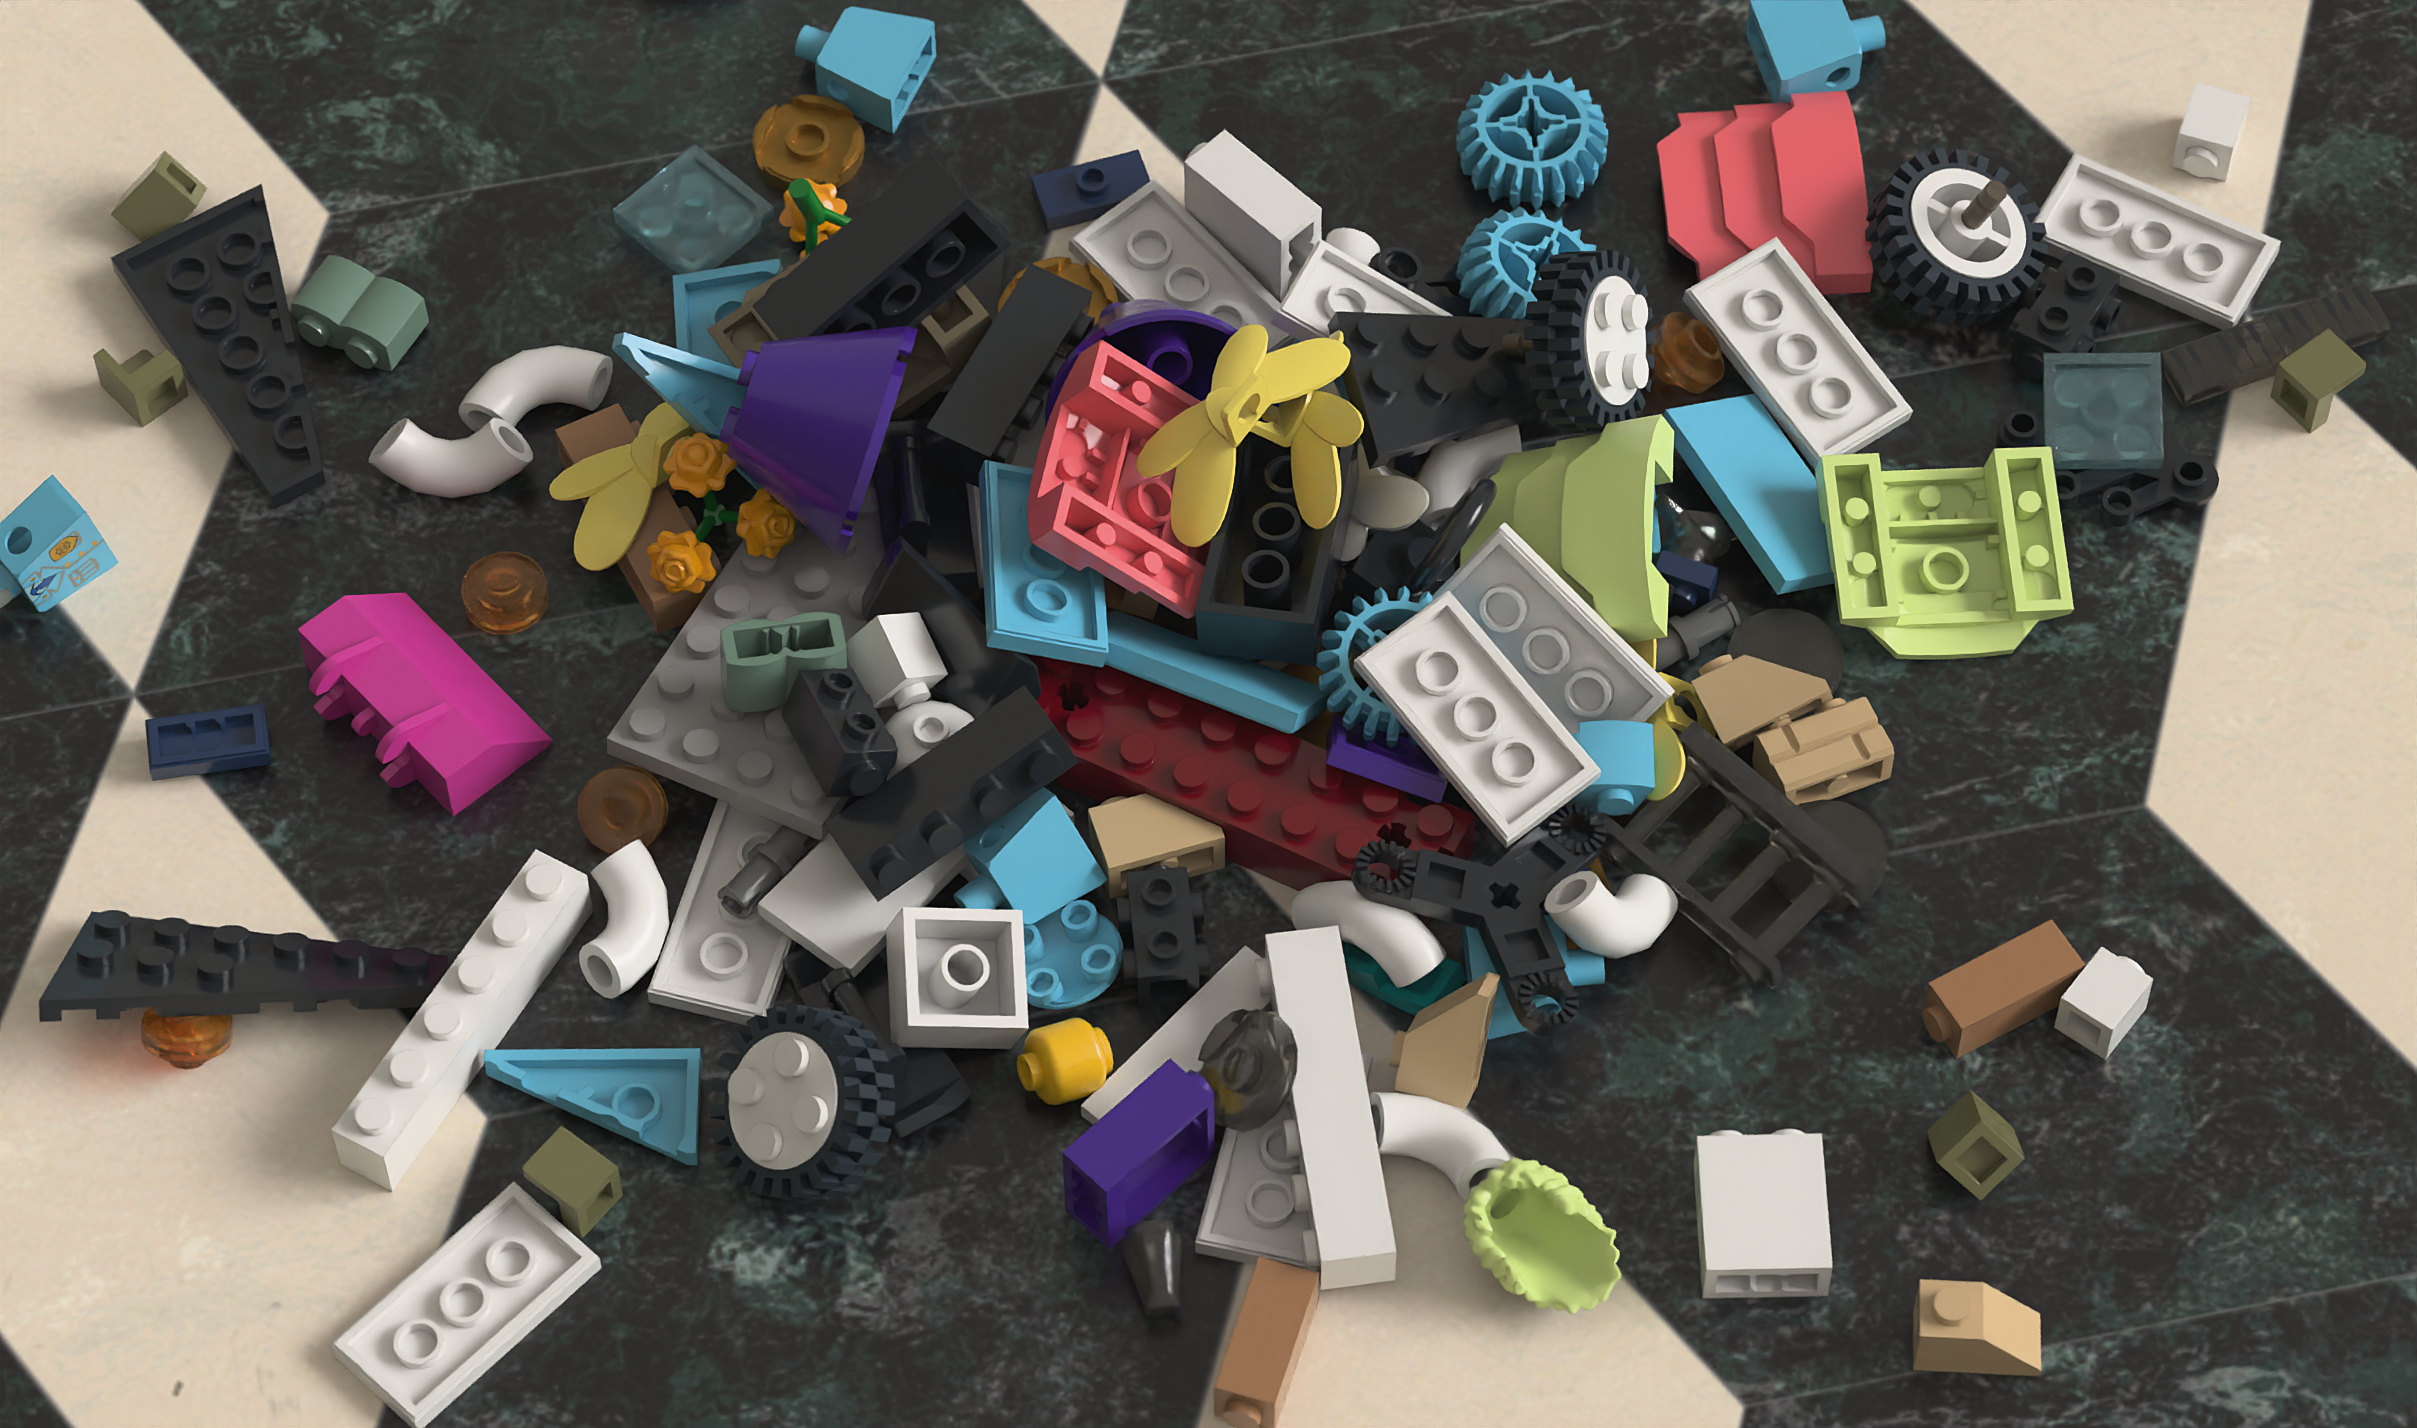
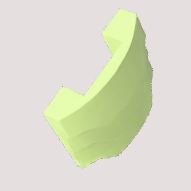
[1460,414,1674,643]
[1815,446,2074,660]

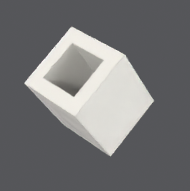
[2172,82,2251,182]
[846,612,948,711]
[2054,947,2153,1060]

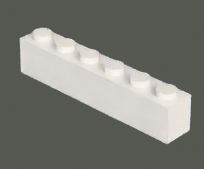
[332,850,593,1192]
[1255,925,1397,1290]

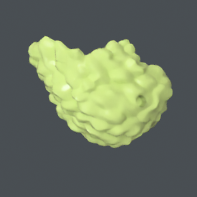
[1462,1157,1621,1314]

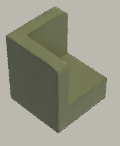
[111,150,207,242]
[2270,328,2366,433]
[93,349,189,427]
[1927,1090,2025,1200]
[523,1126,623,1239]

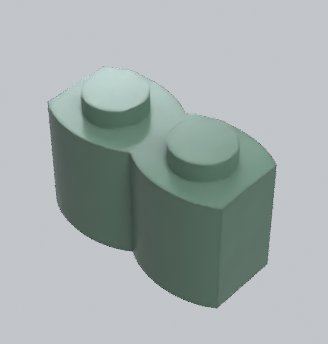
[291,255,429,371]
[720,612,847,712]

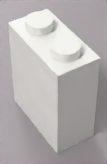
[1184,130,1322,303]
[1693,1129,1833,1298]

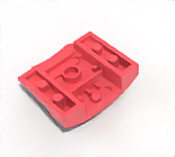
[1656,91,1873,295]
[1027,340,1212,619]

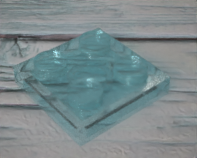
[613,144,775,275]
[2042,353,2164,469]

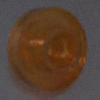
[1651,312,1725,394]
[461,551,549,634]
[577,764,668,854]
[141,1007,233,1069]

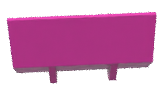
[298,593,553,817]

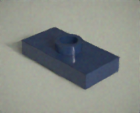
[1031,149,1150,231]
[145,703,272,781]

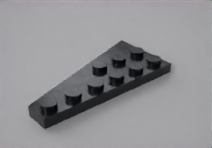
[111,183,326,509]
[1327,311,1656,470]
[39,910,448,1022]

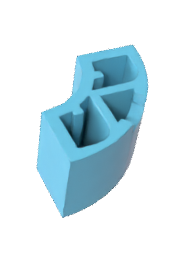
[1530,720,1655,831]

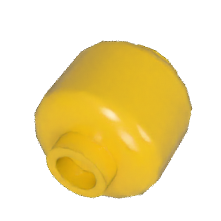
[1017,1018,1113,1105]

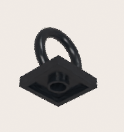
[1341,478,1497,606]

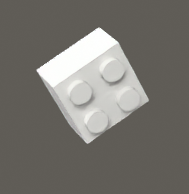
[886,907,1029,1049]

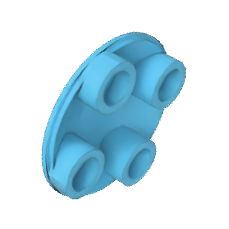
[1023,900,1123,1009]

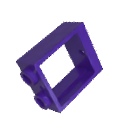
[1062,1058,1215,1250]

